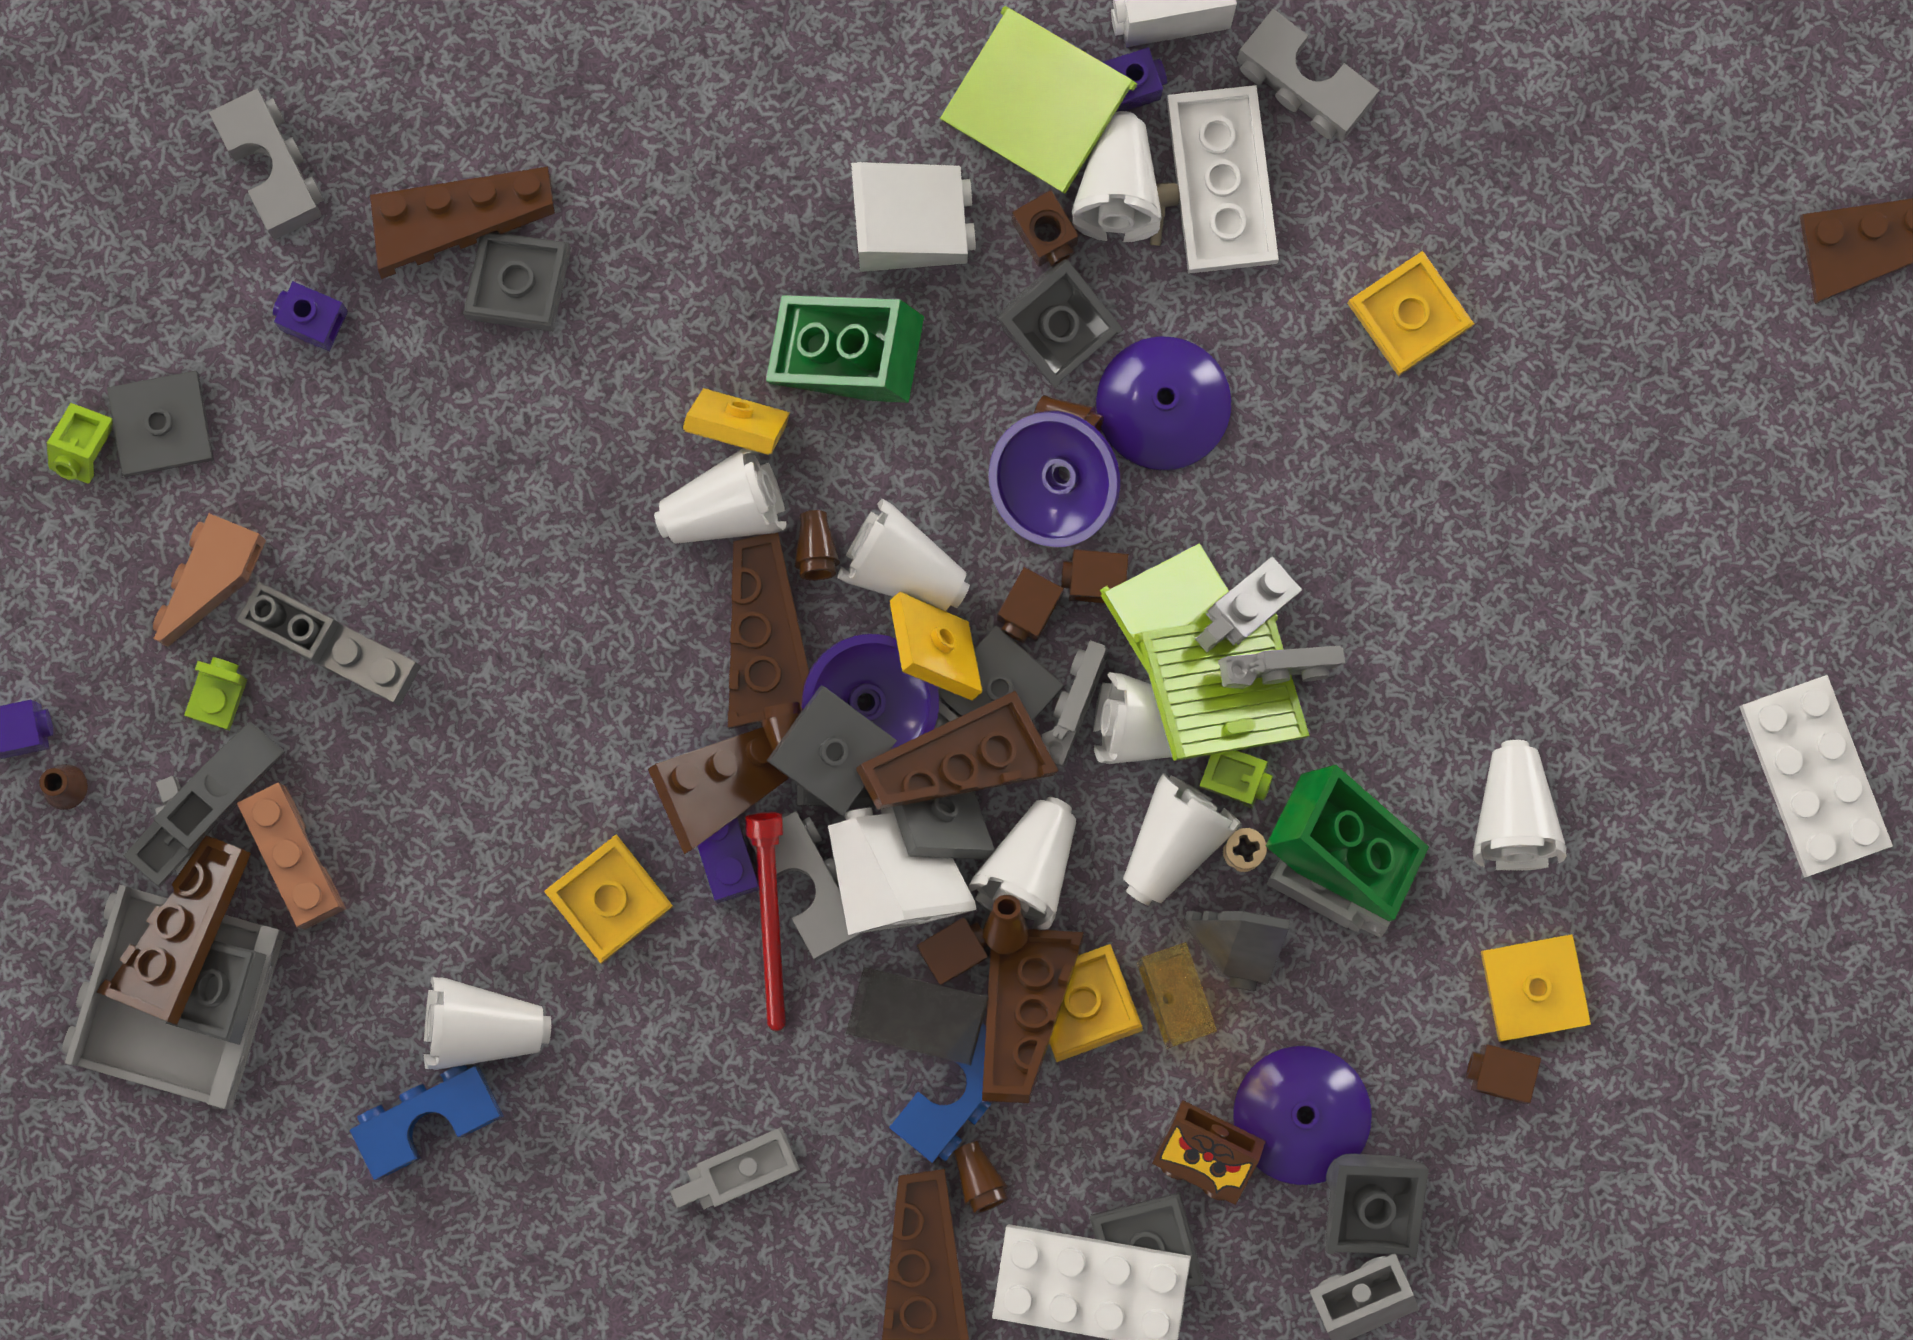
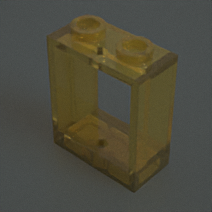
[1136,942,1217,1050]

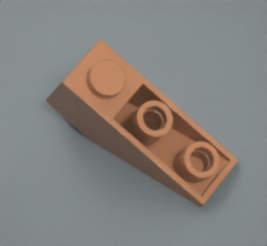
[153,513,266,647]

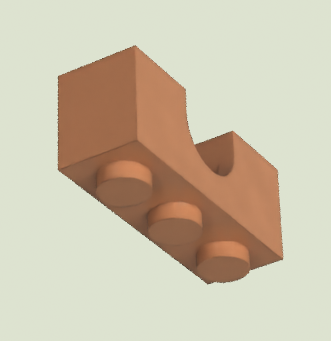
[237,782,346,930]

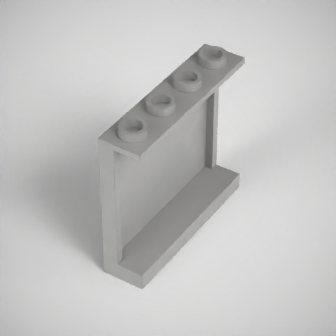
[62,885,286,1110]

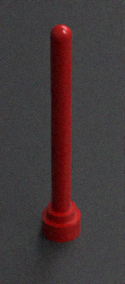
[745,812,786,1031]

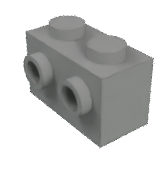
[1309,1254,1419,1340]

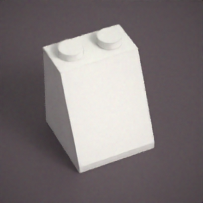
[1111,0,1237,47]
[851,162,976,272]
[828,807,976,935]

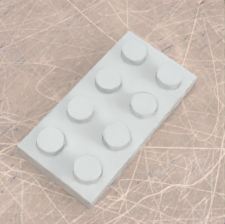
[1166,85,1279,274]
[1739,675,1893,878]
[992,1224,1191,1340]

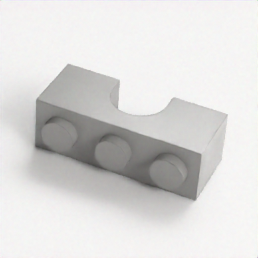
[1237,9,1380,142]
[209,88,324,240]
[748,811,863,961]

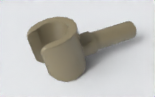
[1150,182,1180,246]

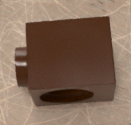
[1011,190,1079,267]
[1061,549,1129,603]
[997,567,1064,643]
[916,917,988,987]
[1466,1044,1541,1104]

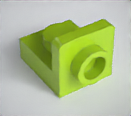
[47,403,113,483]
[184,657,248,731]
[1200,750,1273,809]

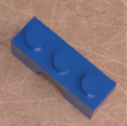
[889,1019,992,1163]
[350,1065,504,1180]

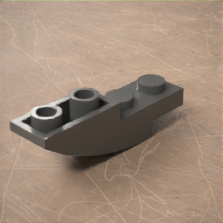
[237,581,421,706]
[123,721,285,888]

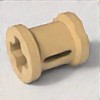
[1223,828,1267,872]

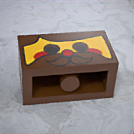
[1152,1100,1265,1205]

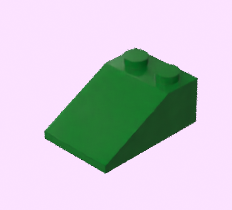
[766,295,924,403]
[1266,765,1429,921]

